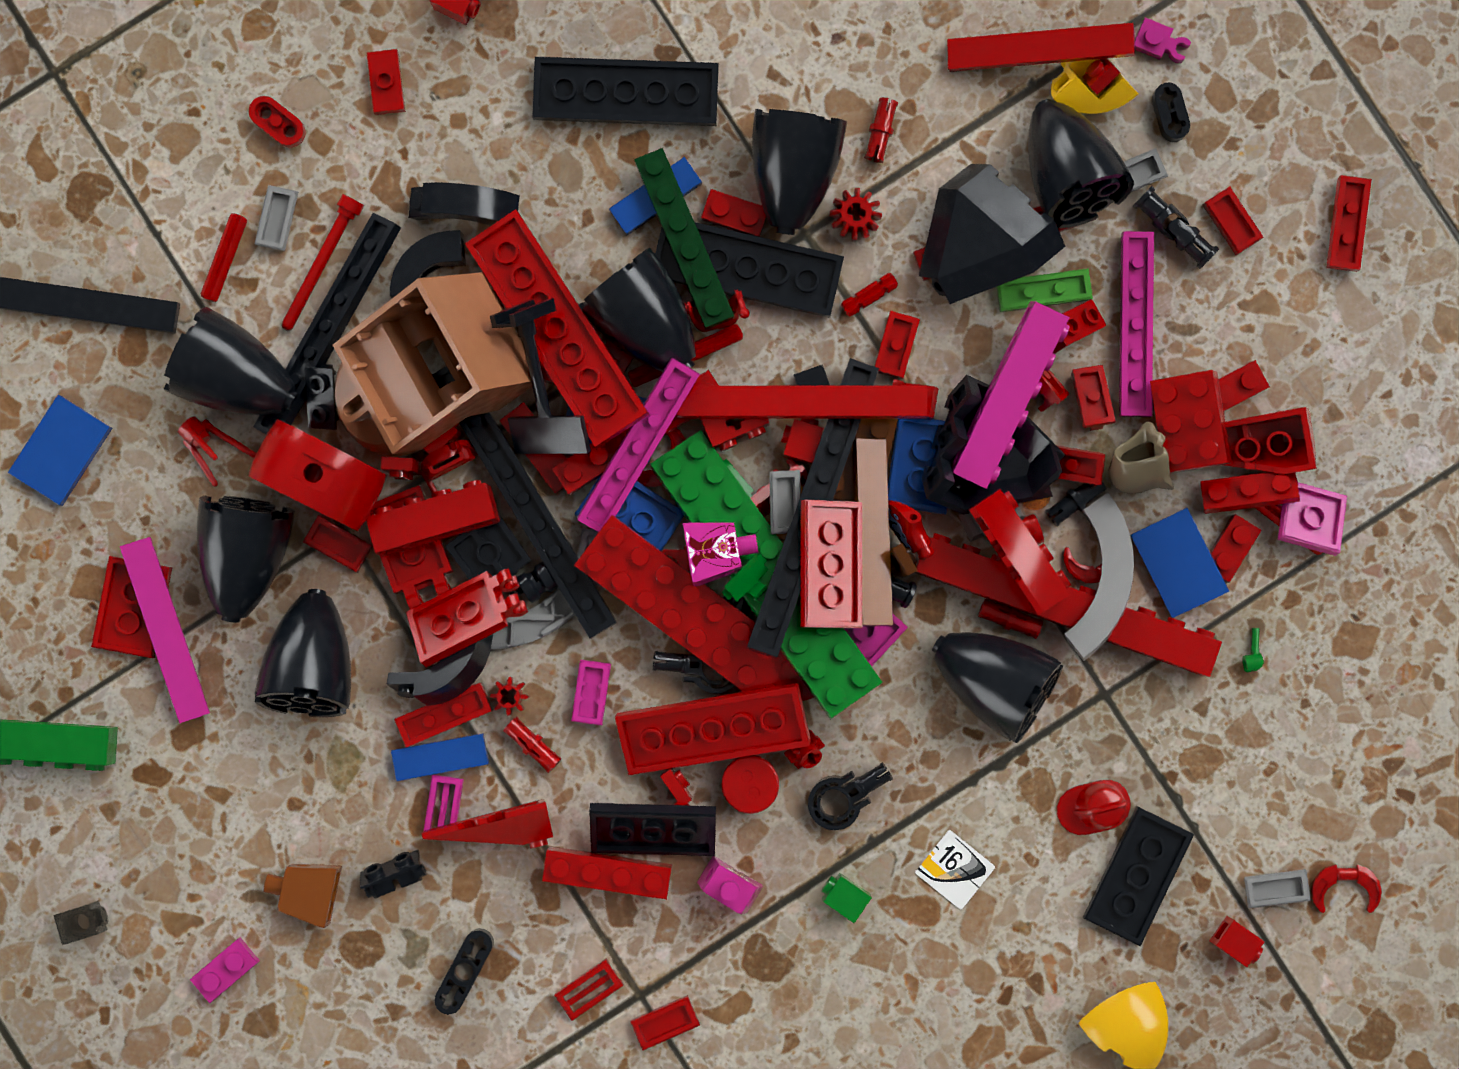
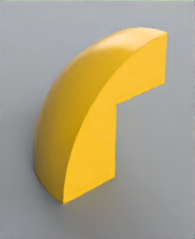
[1051,59,1139,114]
[1078,982,1168,1069]

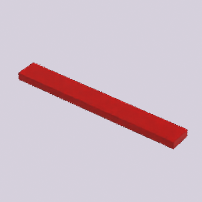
[676,385,927,419]

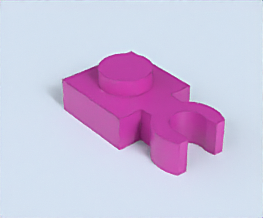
[1135,17,1191,63]

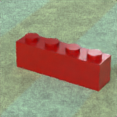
[366,480,500,557]
[542,846,672,900]

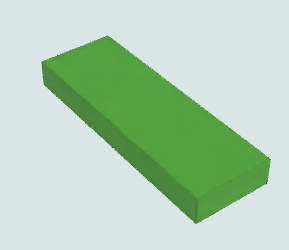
[997,268,1093,312]

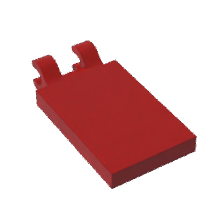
[369,485,454,610]
[406,568,528,667]

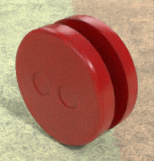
[721,755,779,814]

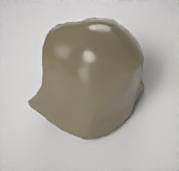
[1108,422,1174,494]

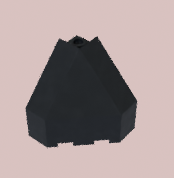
[919,164,1066,304]
[922,375,1065,515]

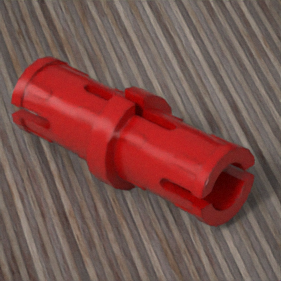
[864,97,898,163]
[978,599,1043,639]
[503,716,562,773]

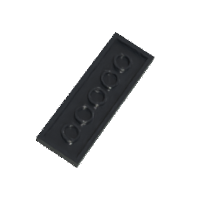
[532,57,719,126]
[655,222,844,318]

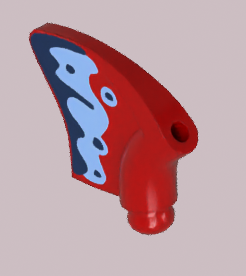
[888,500,934,560]

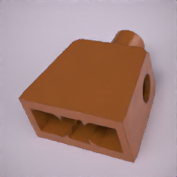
[264,864,342,928]

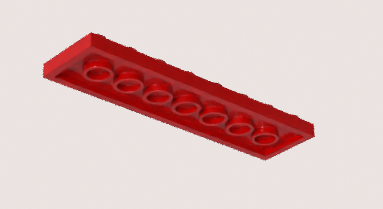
[465,209,650,449]
[574,515,802,692]

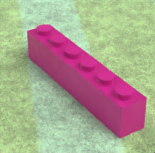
[951,301,1070,489]

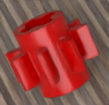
[490,677,530,716]
[784,730,825,769]

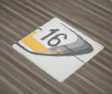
[915,830,995,910]

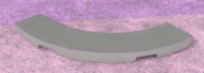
[1064,493,1134,661]
[491,529,598,649]

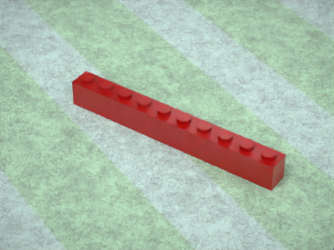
[914,533,1222,677]

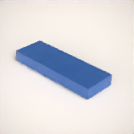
[609,157,702,235]
[391,733,489,781]

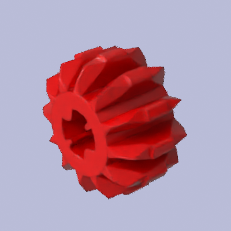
[829,188,882,242]

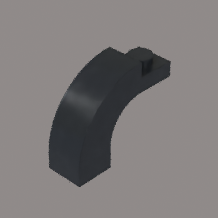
[408,182,520,226]
[390,230,466,298]
[387,634,493,706]

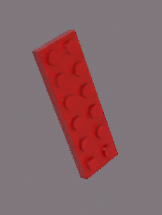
[615,683,811,775]

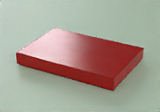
[91,556,173,658]

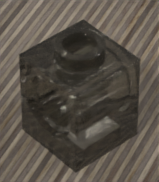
[53,900,108,945]

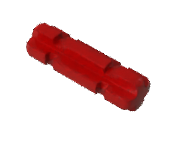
[841,273,898,317]

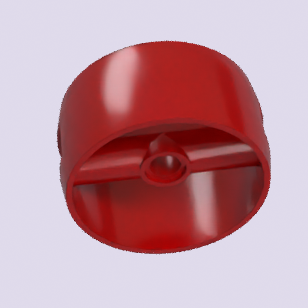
[248,419,387,531]

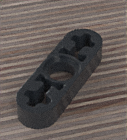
[434,928,494,1015]

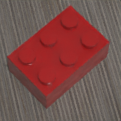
[1150,370,1232,474]

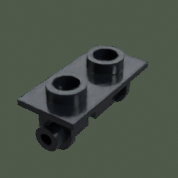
[305,364,339,430]
[360,850,427,899]

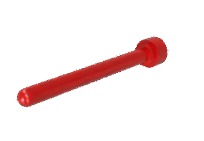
[282,194,364,331]

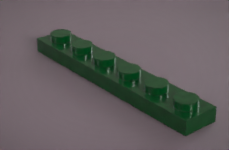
[634,148,734,330]

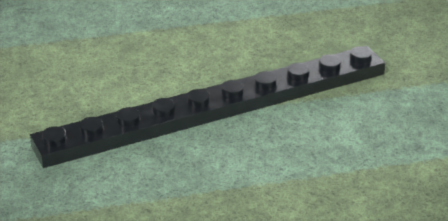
[747,358,879,659]
[432,366,618,639]

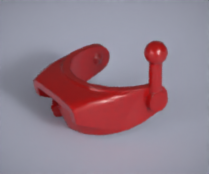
[684,289,750,332]
[421,440,478,498]

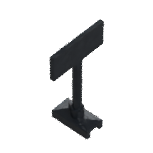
[490,298,591,454]

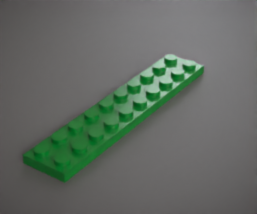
[650,430,883,720]

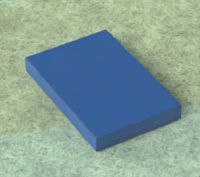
[8,395,113,506]
[888,418,947,515]
[575,476,685,551]
[1131,507,1229,618]

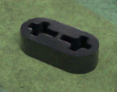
[1152,82,1190,142]

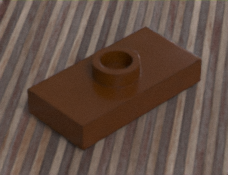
[890,543,918,578]

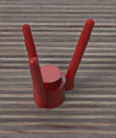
[177,416,256,487]

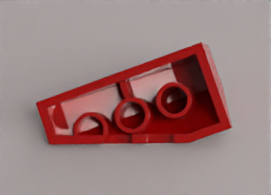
[1223,407,1317,474]
[421,799,553,849]

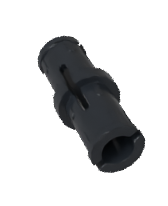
[1045,482,1107,527]

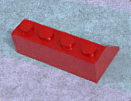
[968,489,1071,615]

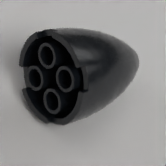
[1028,99,1134,228]
[752,109,847,235]
[579,248,696,372]
[164,307,298,415]
[197,496,295,623]
[255,589,351,717]
[932,632,1063,743]

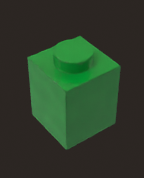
[821,873,872,923]

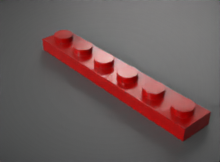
[552,370,719,496]

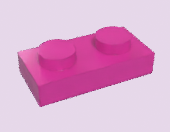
[190,937,260,1003]

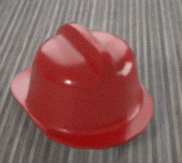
[1057,780,1131,835]

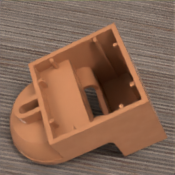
[333,272,532,457]

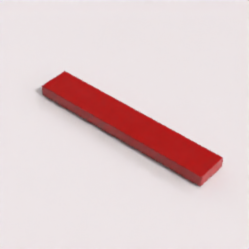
[947,23,1135,72]

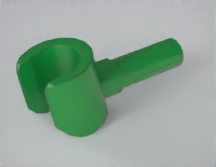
[1242,628,1264,672]

